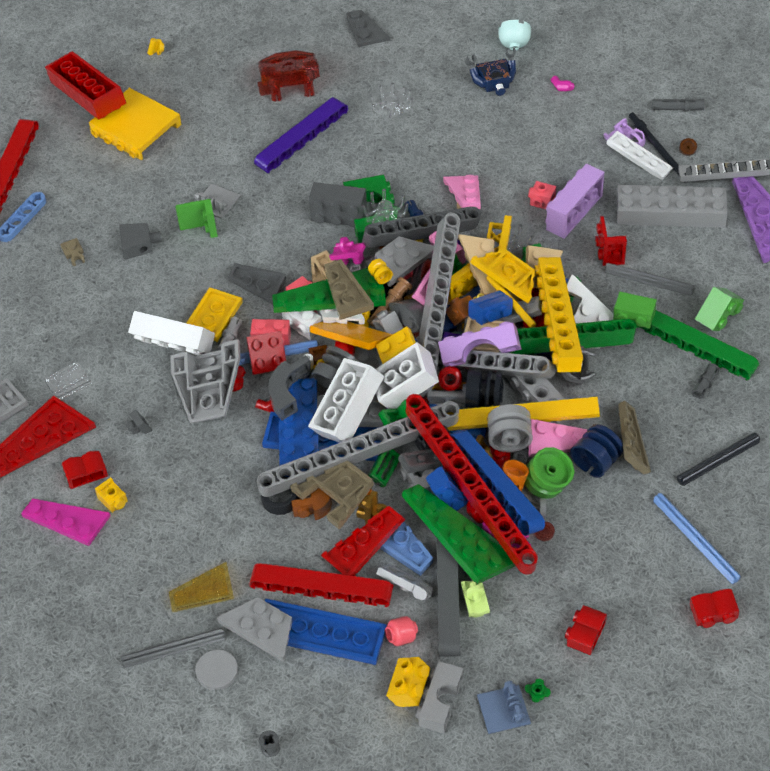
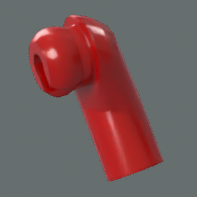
[255,399,274,412]

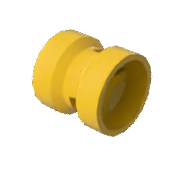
[368,258,393,284]

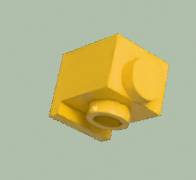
[95,477,128,513]

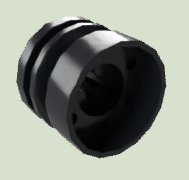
[465,369,504,409]

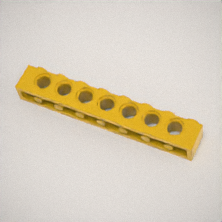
[534,257,583,372]

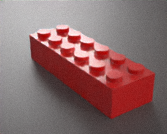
[45,51,126,120]

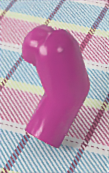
[551,76,575,92]

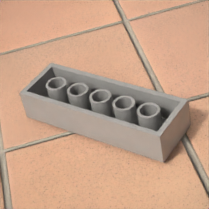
[617,185,728,227]

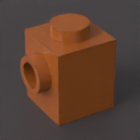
[446,295,472,326]

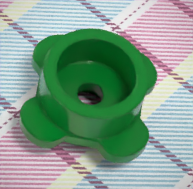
[525,679,551,703]

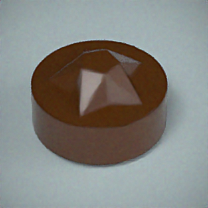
[679,138,697,156]

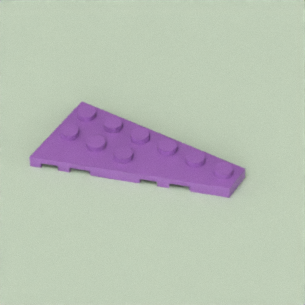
[732,176,770,264]

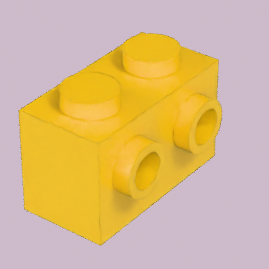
[386,657,430,707]

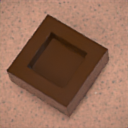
[308,345,327,365]

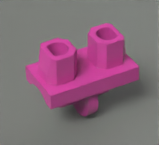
[329,237,366,265]

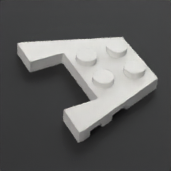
[547,275,614,349]

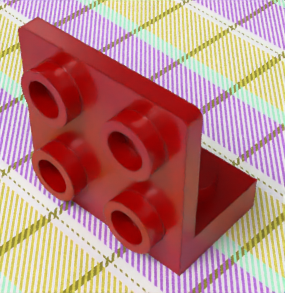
[595,216,627,266]

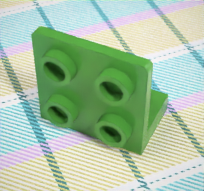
[175,199,218,238]

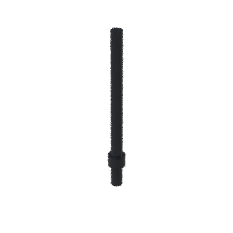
[628,112,688,183]

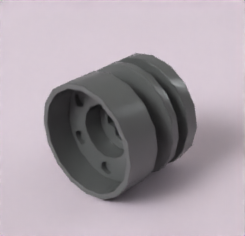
[311,346,359,389]

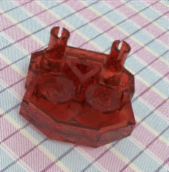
[258,50,320,101]

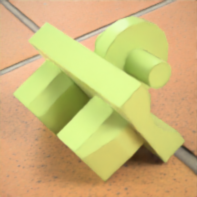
[461,581,490,618]

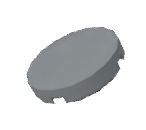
[195,650,238,690]

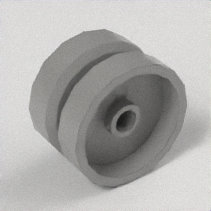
[487,404,533,452]

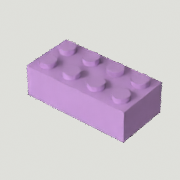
[545,164,605,239]

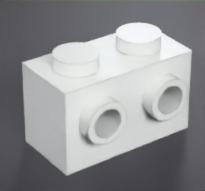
[282,311,322,340]

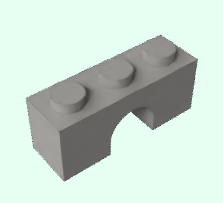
[416,661,464,733]

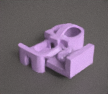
[604,118,646,147]

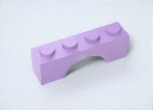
[438,322,521,367]

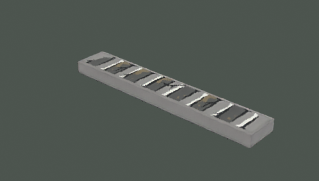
[678,159,770,182]

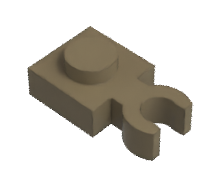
[60,238,85,266]

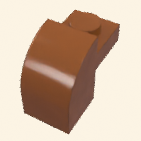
[291,488,332,520]

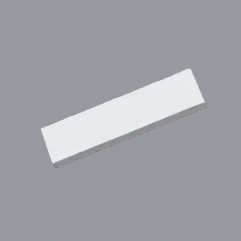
[606,131,673,180]

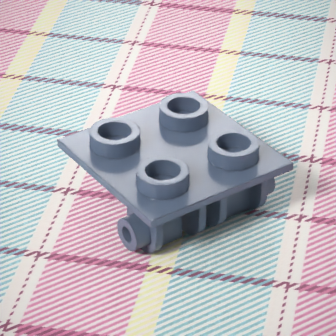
[477,681,531,734]

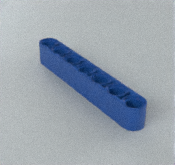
[449,430,545,536]

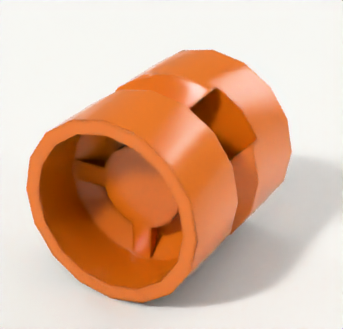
[502,460,529,492]

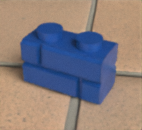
[468,290,513,325]
[426,466,468,511]

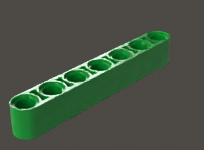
[637,310,759,381]
[509,319,637,355]

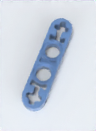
[0,192,46,242]

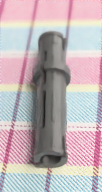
[652,98,704,111]

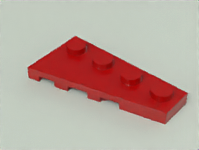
[321,506,405,576]

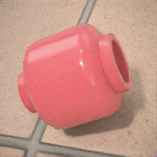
[385,616,418,646]

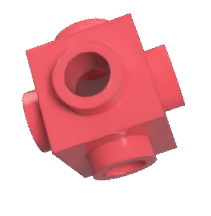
[528,181,556,209]

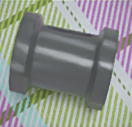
[259,730,280,757]

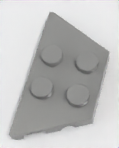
[374,236,434,287]
[217,597,292,662]

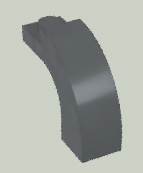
[269,355,312,421]

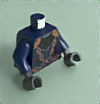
[465,47,516,96]

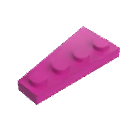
[21,498,111,546]

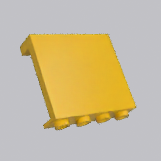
[89,87,182,160]

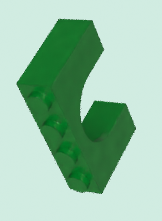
[343,175,401,243]

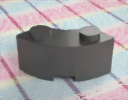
[389,299,434,334]

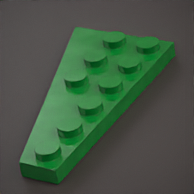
[272,268,386,313]
[401,484,515,585]

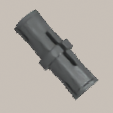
[692,363,719,399]

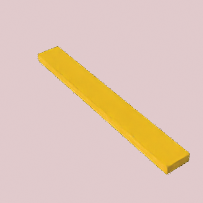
[446,397,600,431]

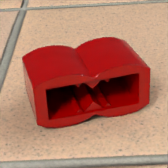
[62,451,108,489]
[690,589,739,628]
[565,605,607,655]

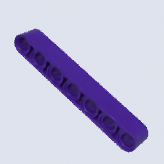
[254,97,348,174]

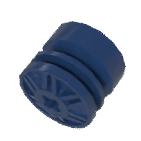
[570,424,624,478]

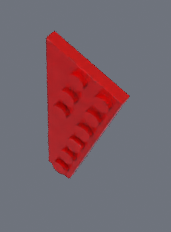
[0,396,96,478]

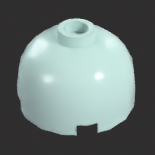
[498,20,531,50]

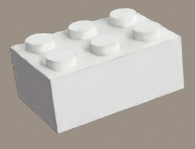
[376,342,439,409]

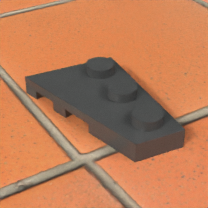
[346,10,390,47]
[228,263,286,304]

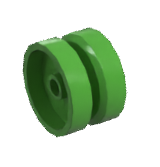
[524,447,574,499]

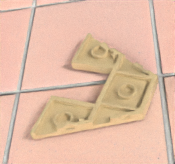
[458,234,563,302]

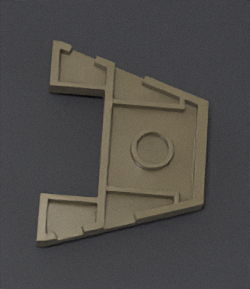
[290,460,374,529]

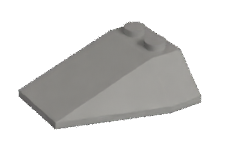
[170,339,240,424]

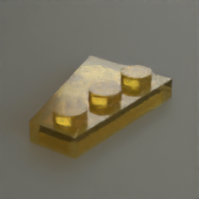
[169,562,234,612]

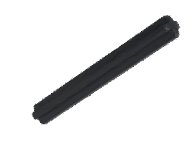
[677,433,760,486]

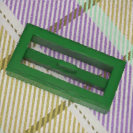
[368,449,400,487]

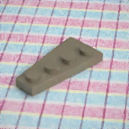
[324,259,374,320]
[618,401,651,474]

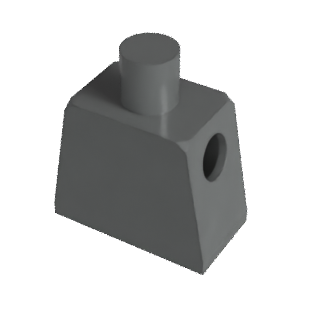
[119,223,162,260]

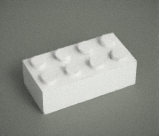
[128,311,215,355]
[308,358,384,443]

